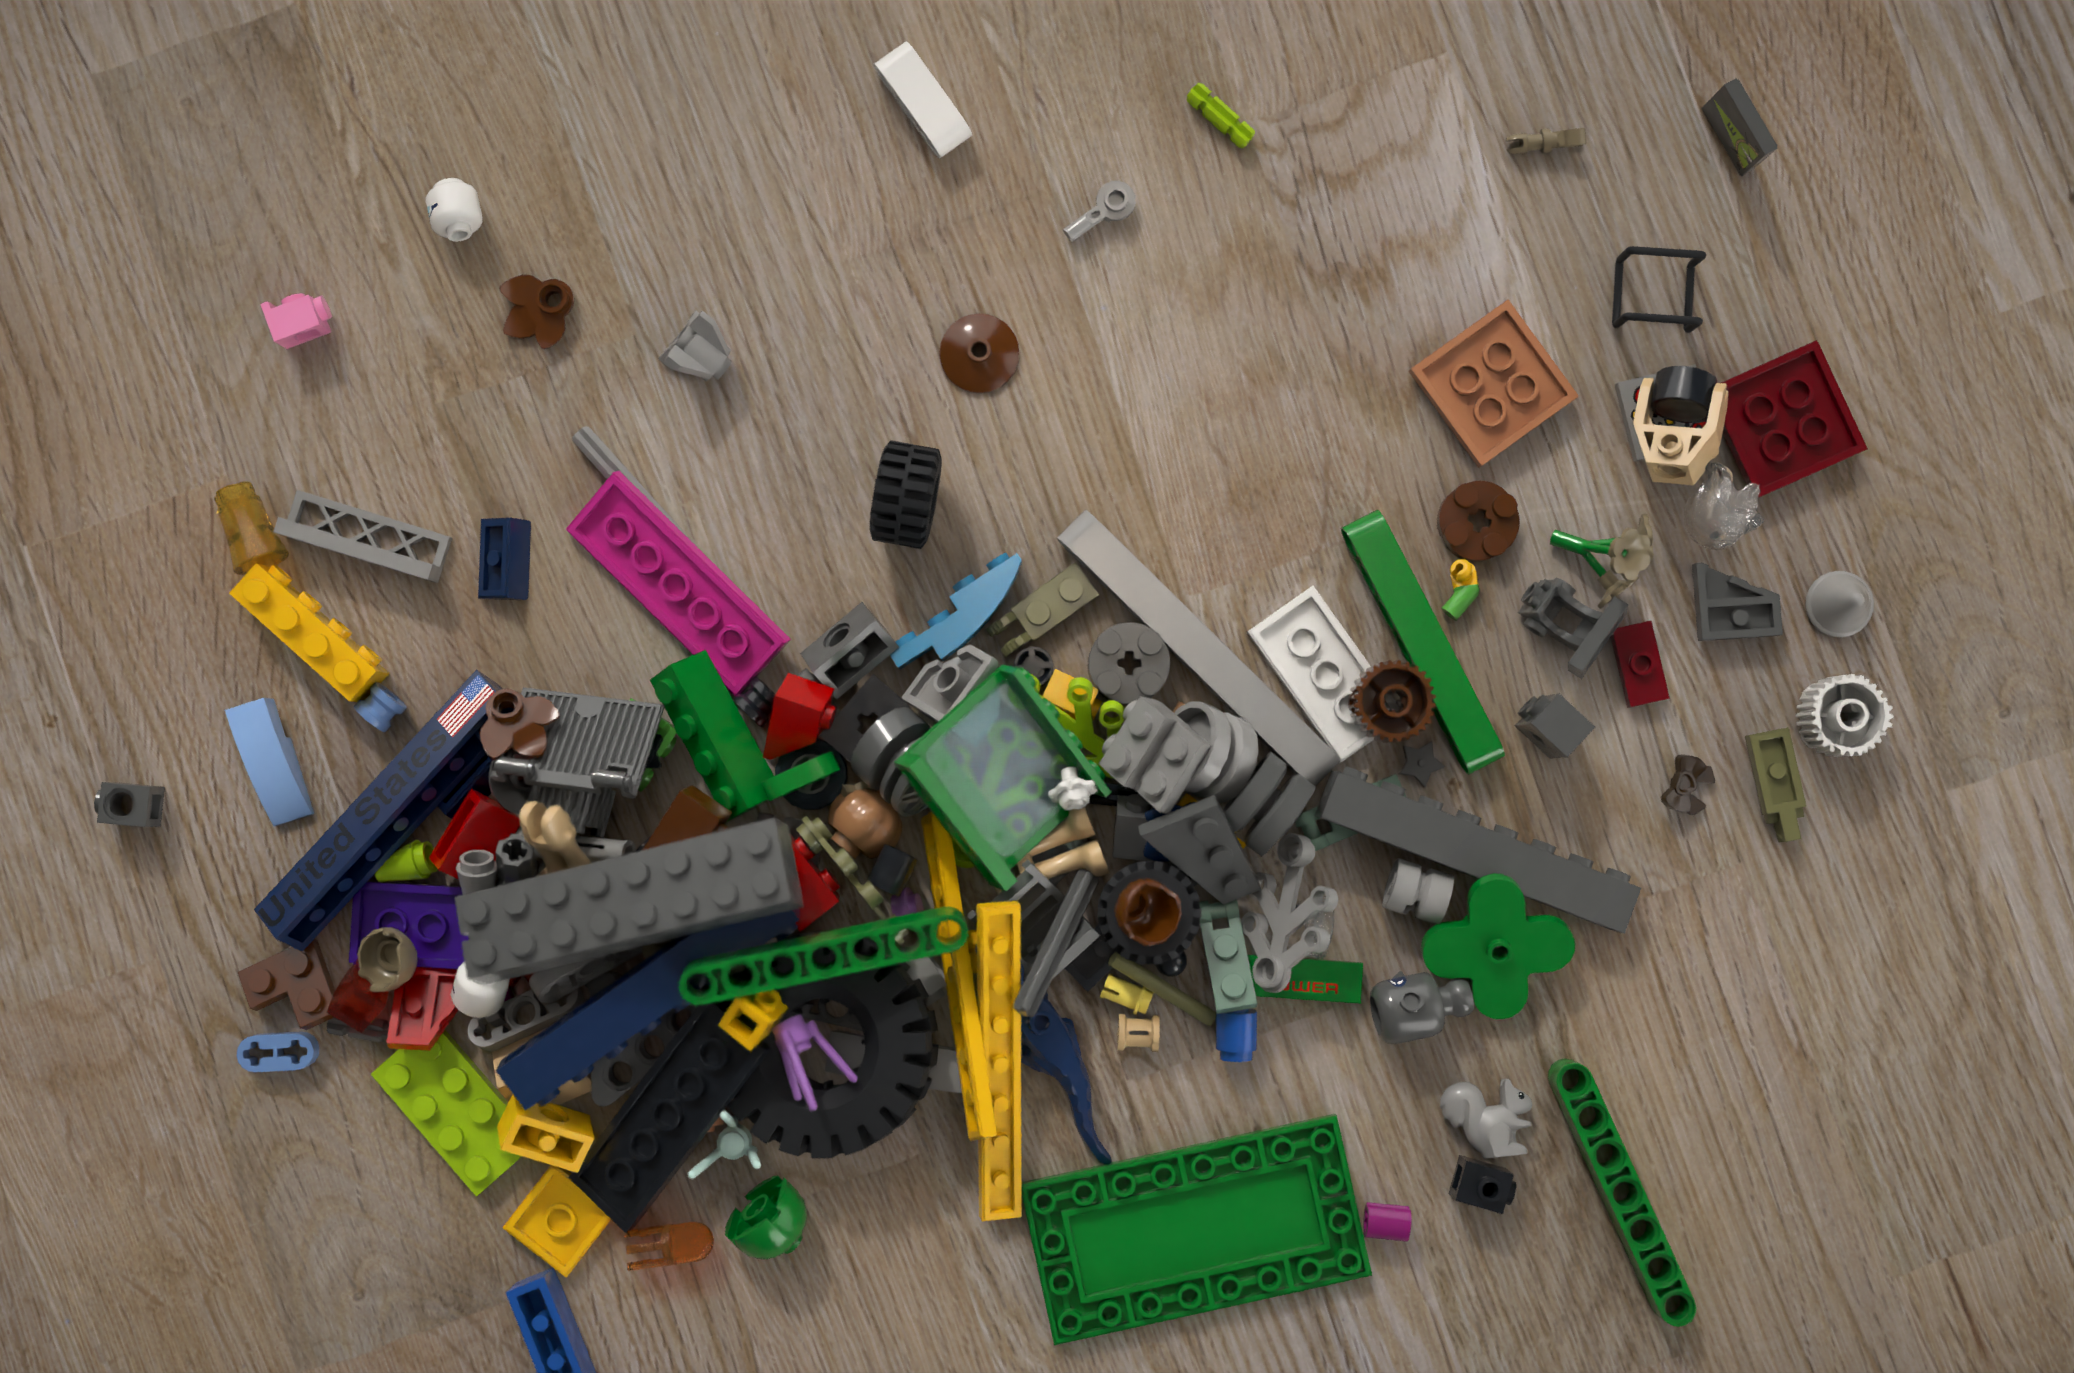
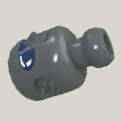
[1370,971,1474,1044]

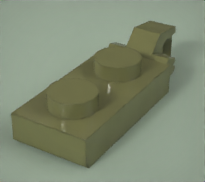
[1745,727,1807,842]

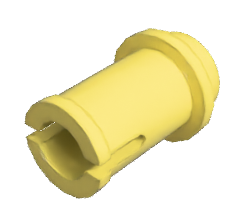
[1100,973,1154,1015]

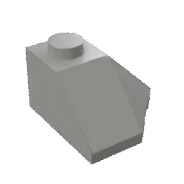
[901,645,999,748]

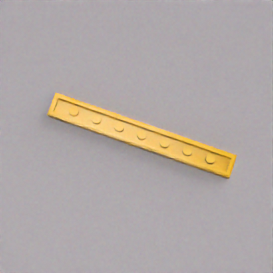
[921,811,997,1141]
[977,901,1022,1222]

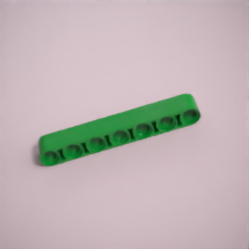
[1341,510,1505,775]
[679,907,968,1005]
[1548,1058,1697,1327]

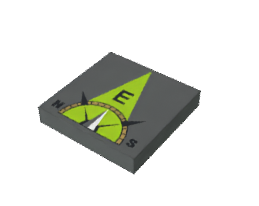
[1701,78,1777,176]

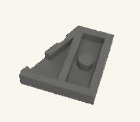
[1692,563,1783,641]

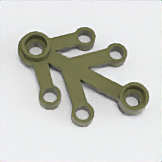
[796,816,909,945]

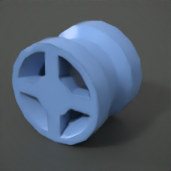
[354,682,407,732]

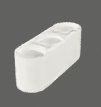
[873,41,972,159]

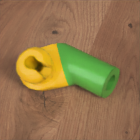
[1441,559,1480,621]

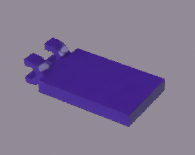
[349,881,469,969]

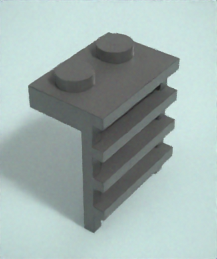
[967,859,1100,979]

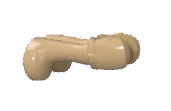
[519,801,591,876]
[995,807,1110,894]

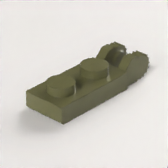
[986,562,1099,657]

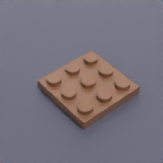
[1408,299,1579,468]

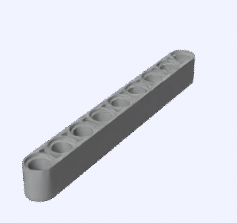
[1057,510,1341,787]

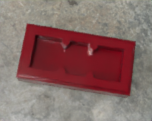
[1611,620,1670,708]

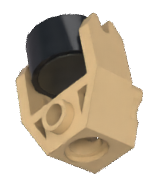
[1633,366,1729,486]

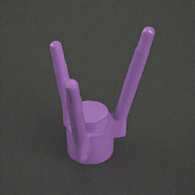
[771,1014,857,1111]

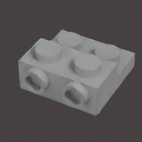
[1099,696,1212,814]

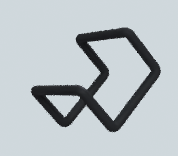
[1612,246,1706,333]

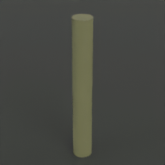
[1108,952,1216,1026]

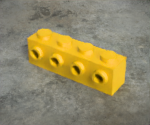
[229,563,390,702]

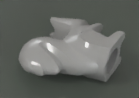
[1440,1079,1533,1158]

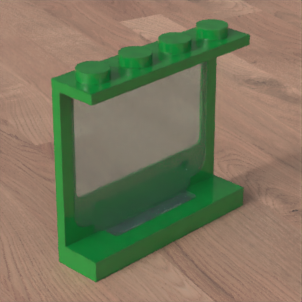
[893,665,1112,891]

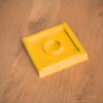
[502,1165,611,1278]

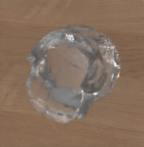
[1684,462,1765,550]

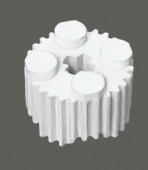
[1796,674,1893,757]

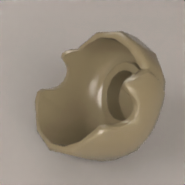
[357,927,418,992]

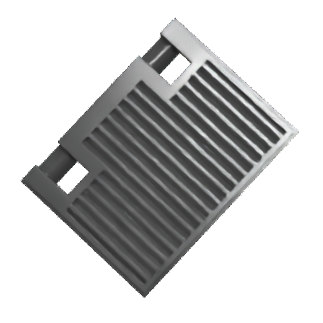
[491,687,665,798]

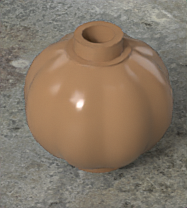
[828,789,902,859]

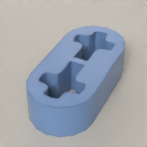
[236,1031,320,1072]

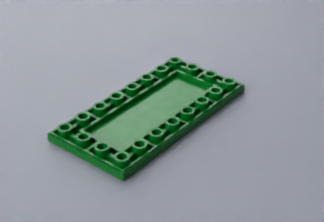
[1021,1114,1372,1345]

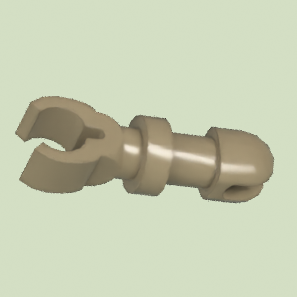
[1506,128,1586,154]

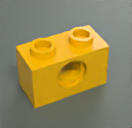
[497,1094,594,1173]

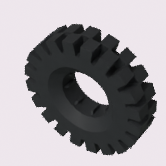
[723,929,939,1159]

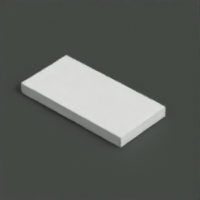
[1247,586,1399,763]

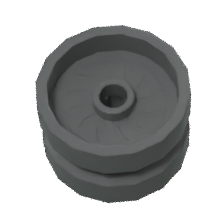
[1222,751,1316,857]

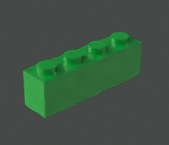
[650,650,774,822]

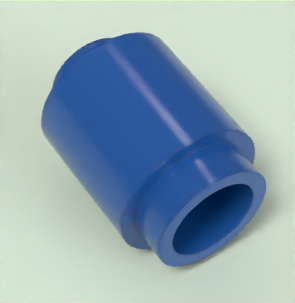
[1216,1009,1257,1062]

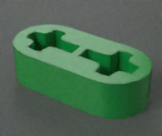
[761,751,840,802]

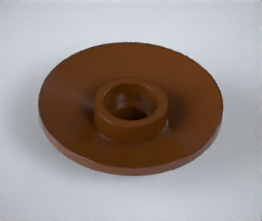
[940,313,1019,393]

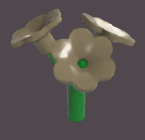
[1550,514,1653,609]

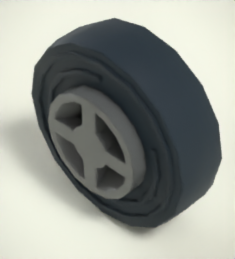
[775,738,848,810]

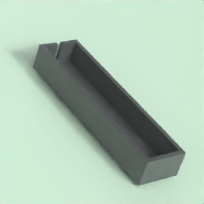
[455,818,804,984]

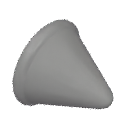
[1805,571,1874,638]

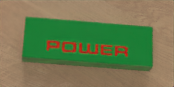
[1247,954,1363,1004]

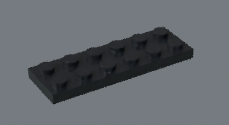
[569,1001,771,1233]

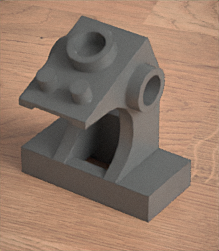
[1518,578,1628,679]

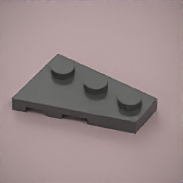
[1138,795,1261,904]

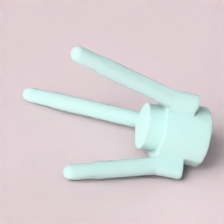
[688,1111,761,1179]

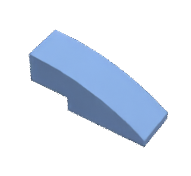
[225,698,314,826]

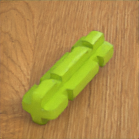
[1186,83,1255,149]

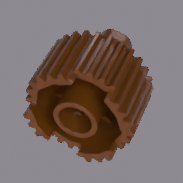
[1348,660,1436,743]

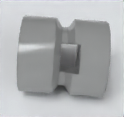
[1382,858,1454,924]

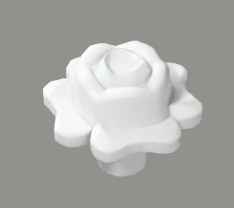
[1048,767,1098,811]

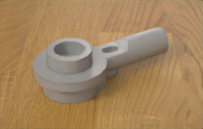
[1063,181,1136,242]

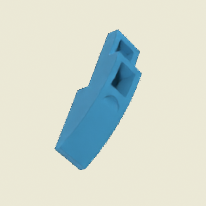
[890,553,1022,670]

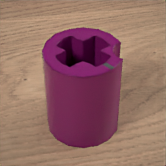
[1363,1202,1411,1242]

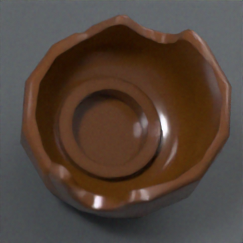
[1114,878,1181,946]

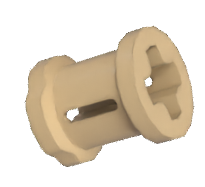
[1117,1014,1160,1052]

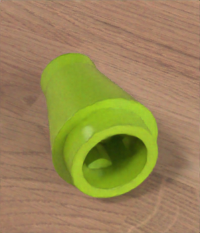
[375,840,438,883]

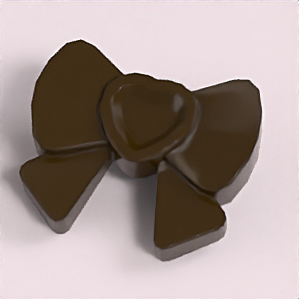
[1661,754,1715,815]

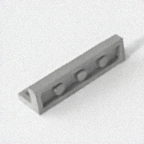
[273,490,452,583]

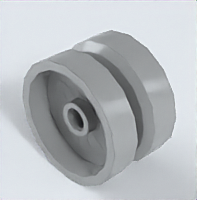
[1174,701,1258,803]

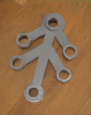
[1241,833,1338,993]

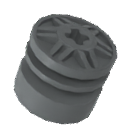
[850,707,961,817]

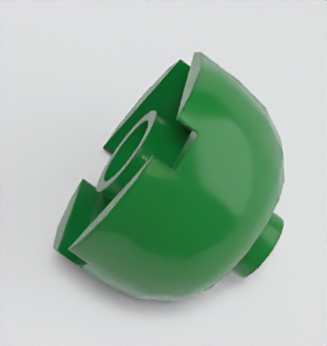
[725,1176,807,1259]

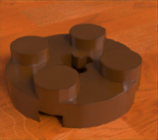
[1437,481,1520,562]

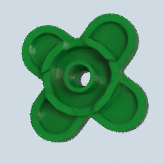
[1421,874,1575,1019]

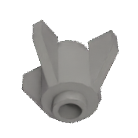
[658,311,732,381]

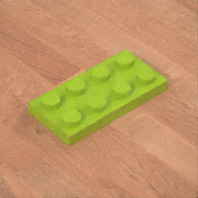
[371,1030,523,1197]

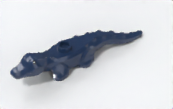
[975,944,1112,1164]

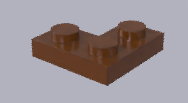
[237,939,343,1030]

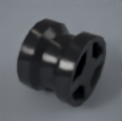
[1014,647,1054,687]
[734,676,776,727]

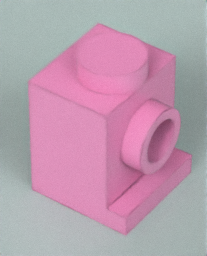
[260,293,332,349]

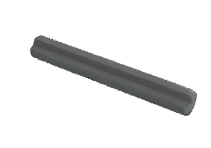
[1013,869,1099,1018]

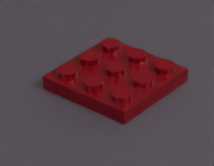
[1721,340,1868,500]

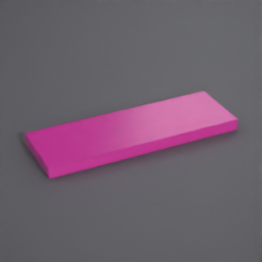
[566,471,791,697]

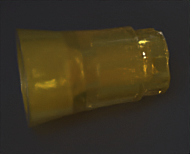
[214,482,289,575]

